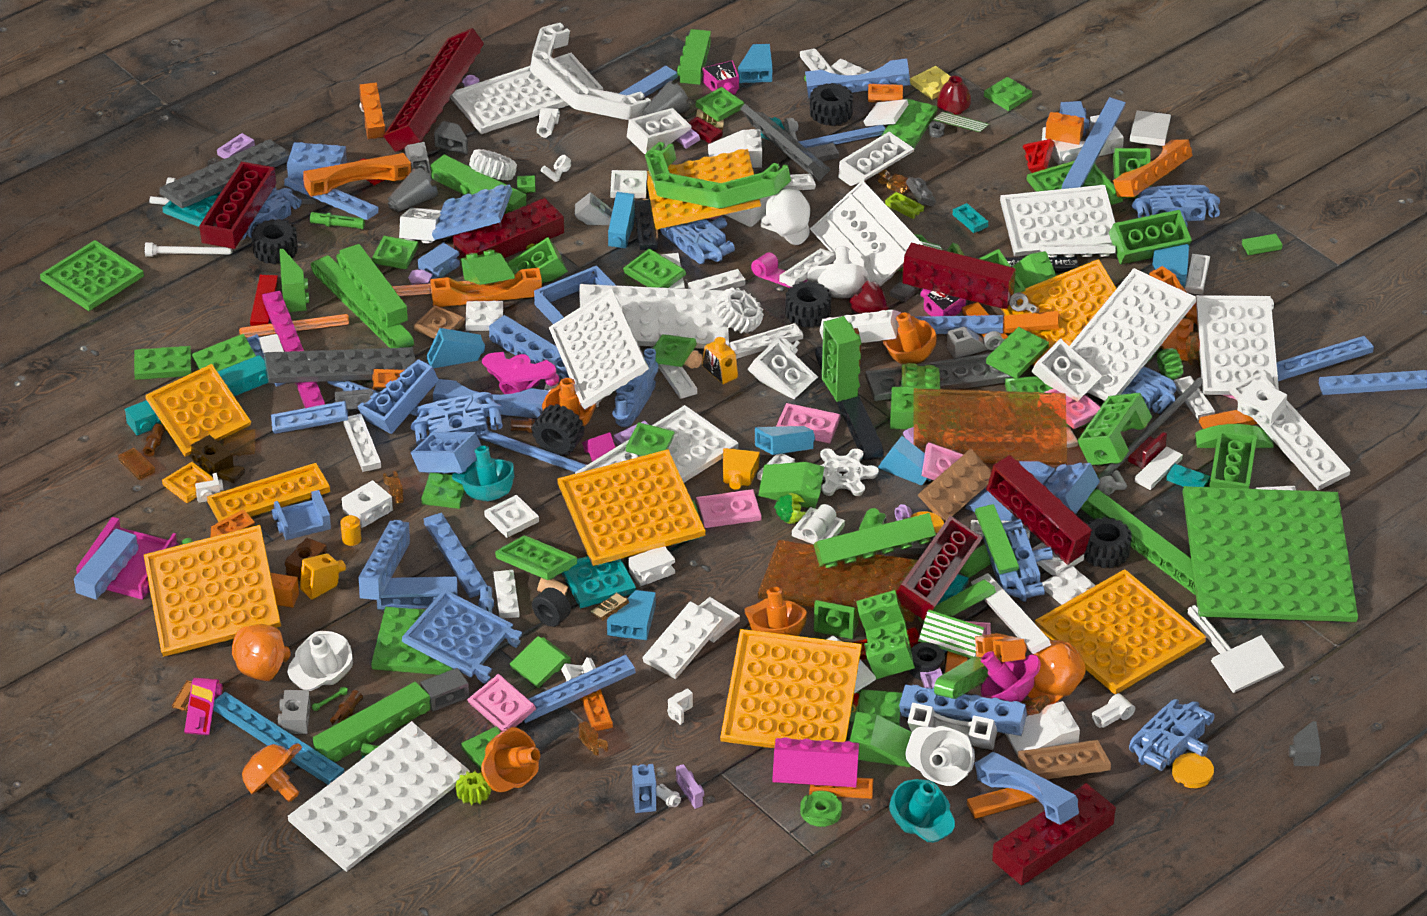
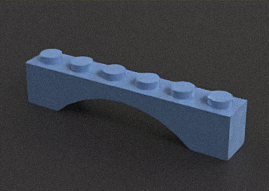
[805,59,910,98]
[433,379,549,418]
[975,752,1079,825]

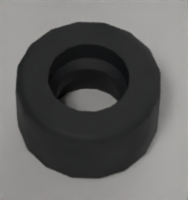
[532,587,571,627]
[909,642,945,680]

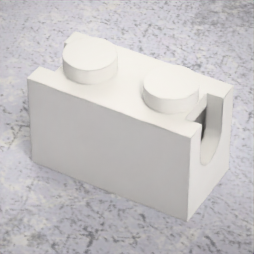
[629,547,675,587]

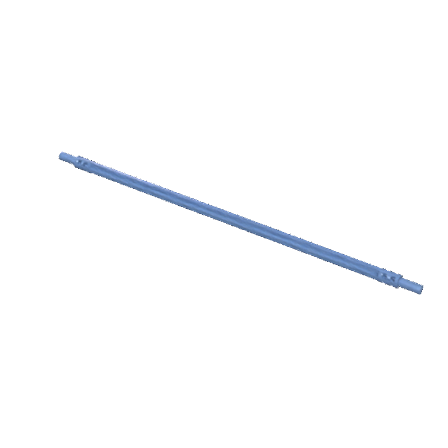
[328,381,586,472]

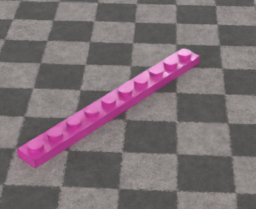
[262,291,325,408]

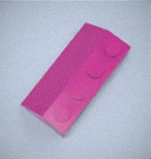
[772,737,859,787]

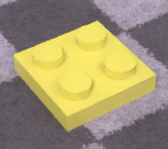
[910,66,951,100]

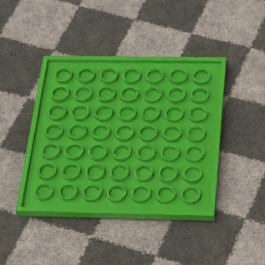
[1183,486,1358,622]

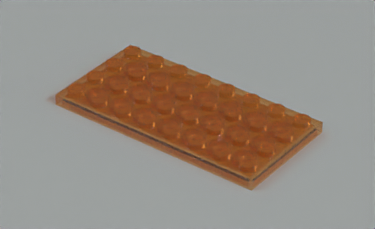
[913,388,1067,465]
[758,540,918,622]

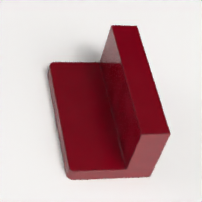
[1128,432,1167,469]

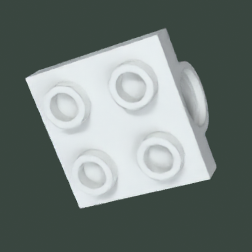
[792,504,845,544]

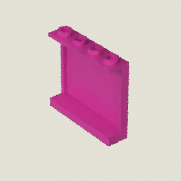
[76,517,179,600]

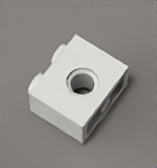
[1237,379,1287,426]
[342,480,393,528]

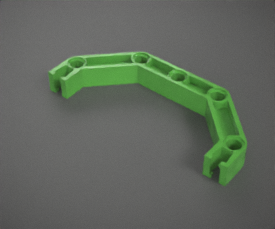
[645,142,791,208]

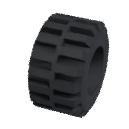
[810,83,853,126]
[251,219,298,264]
[785,281,831,327]
[532,404,585,456]
[1084,517,1132,568]

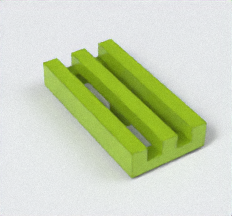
[885,192,924,219]

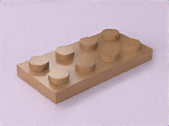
[918,449,991,523]
[1018,740,1111,779]

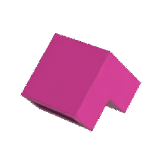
[582,432,615,462]

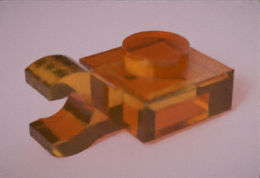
[878,169,908,194]
[1186,332,1201,366]
[383,471,404,504]
[579,721,608,756]

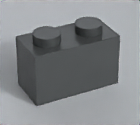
[421,668,469,712]

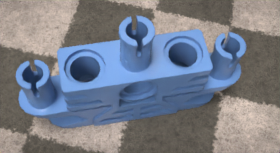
[1132,185,1220,227]
[241,186,302,241]
[660,216,735,264]
[612,348,659,427]
[1121,366,1177,414]
[411,392,504,445]
[983,519,1053,602]
[1129,699,1215,771]

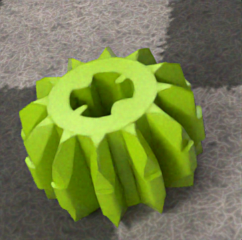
[456,770,491,806]

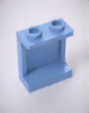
[272,490,331,540]

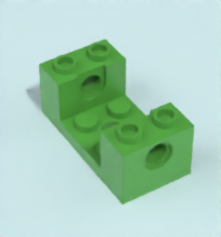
[1077,393,1152,465]
[856,590,915,679]

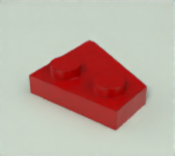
[1023,139,1054,173]

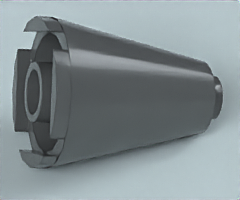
[642,81,691,116]
[388,167,438,212]

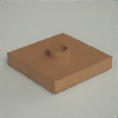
[413,305,465,339]

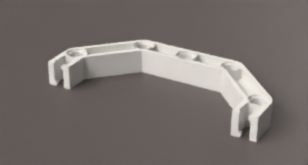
[530,23,651,120]

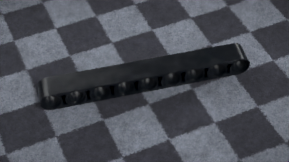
[815,346,884,461]

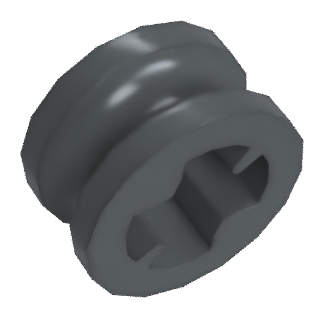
[929,122,945,138]

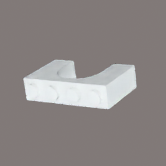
[1042,115,1124,165]
[908,703,997,750]

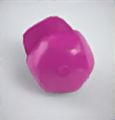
[981,651,1041,702]

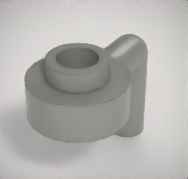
[784,118,798,141]
[1010,293,1039,313]
[984,331,1005,350]
[1096,471,1127,495]

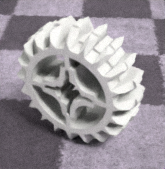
[469,149,517,180]
[715,287,764,333]

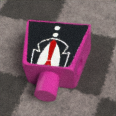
[702,61,739,95]
[921,289,966,316]

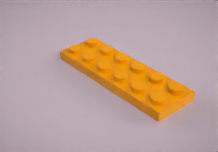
[207,463,330,522]

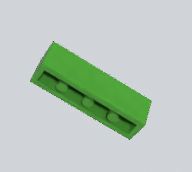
[677,29,711,85]

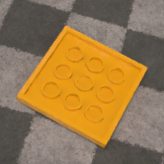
[146,364,251,457]

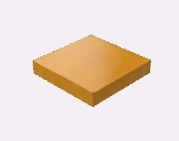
[162,462,213,503]

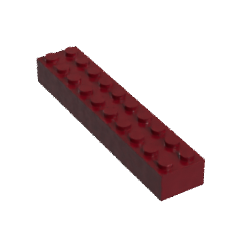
[383,28,484,152]

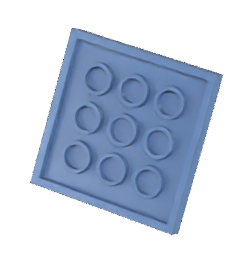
[432,184,513,240]

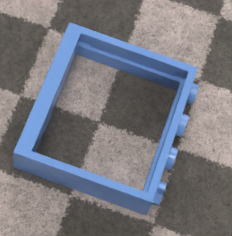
[534,266,616,324]

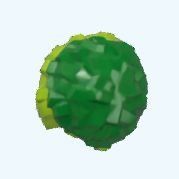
[774,493,806,524]

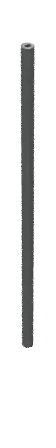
[1094,377,1203,490]

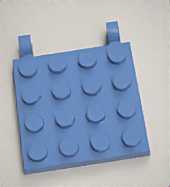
[402,589,522,684]

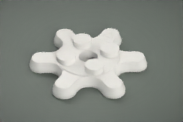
[820,449,879,496]

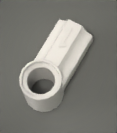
[537,107,560,138]
[1092,693,1135,728]

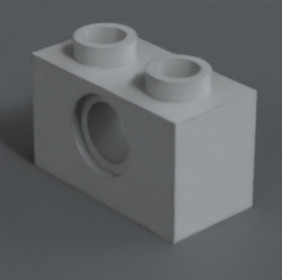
[278,690,311,734]

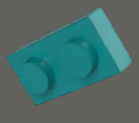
[952,203,988,233]
[1166,464,1210,487]

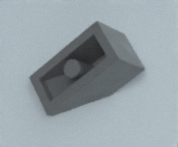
[434,121,468,154]
[1289,721,1321,766]

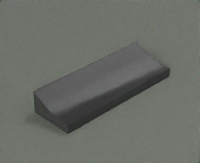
[740,104,831,182]

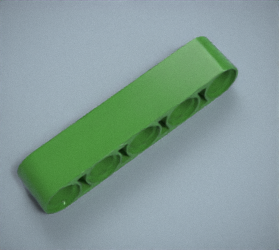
[934,656,988,699]

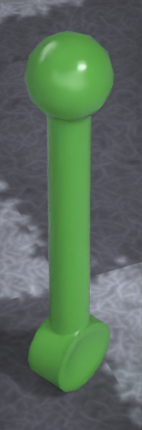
[312,687,348,711]

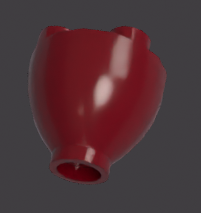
[937,76,971,115]
[849,280,890,314]

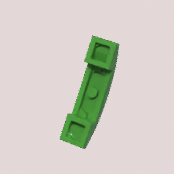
[1195,424,1273,448]

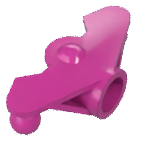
[482,352,560,394]

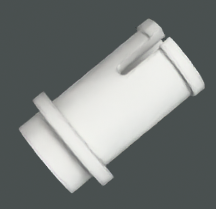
[656,784,681,807]

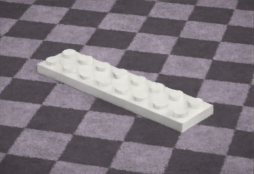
[1230,372,1350,491]

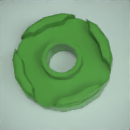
[800,791,842,827]

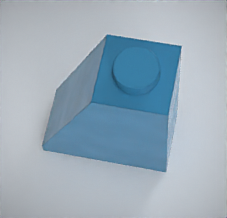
[738,44,772,83]
[608,192,635,248]
[1153,244,1189,288]
[427,328,485,368]
[755,426,815,455]
[878,436,931,485]
[607,590,656,640]

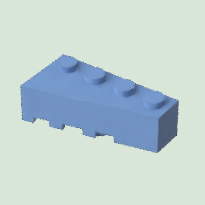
[357,360,439,434]

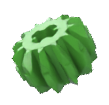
[1157,348,1183,380]

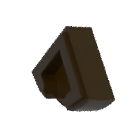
[218,466,245,484]

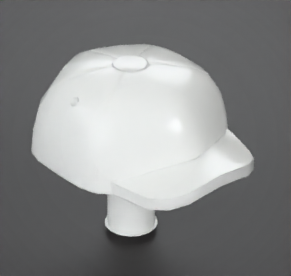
[761,188,810,246]
[808,246,868,298]
[287,631,353,691]
[906,726,975,786]

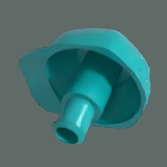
[452,445,515,501]
[889,779,955,843]

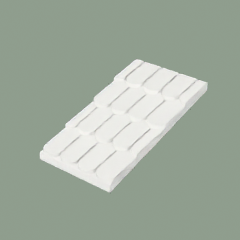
[810,180,923,287]

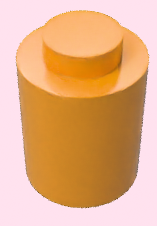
[340,515,362,546]

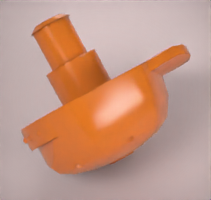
[883,312,937,365]
[542,378,596,427]
[744,587,807,636]
[232,624,291,681]
[1027,640,1086,706]
[481,727,541,792]
[242,743,302,802]

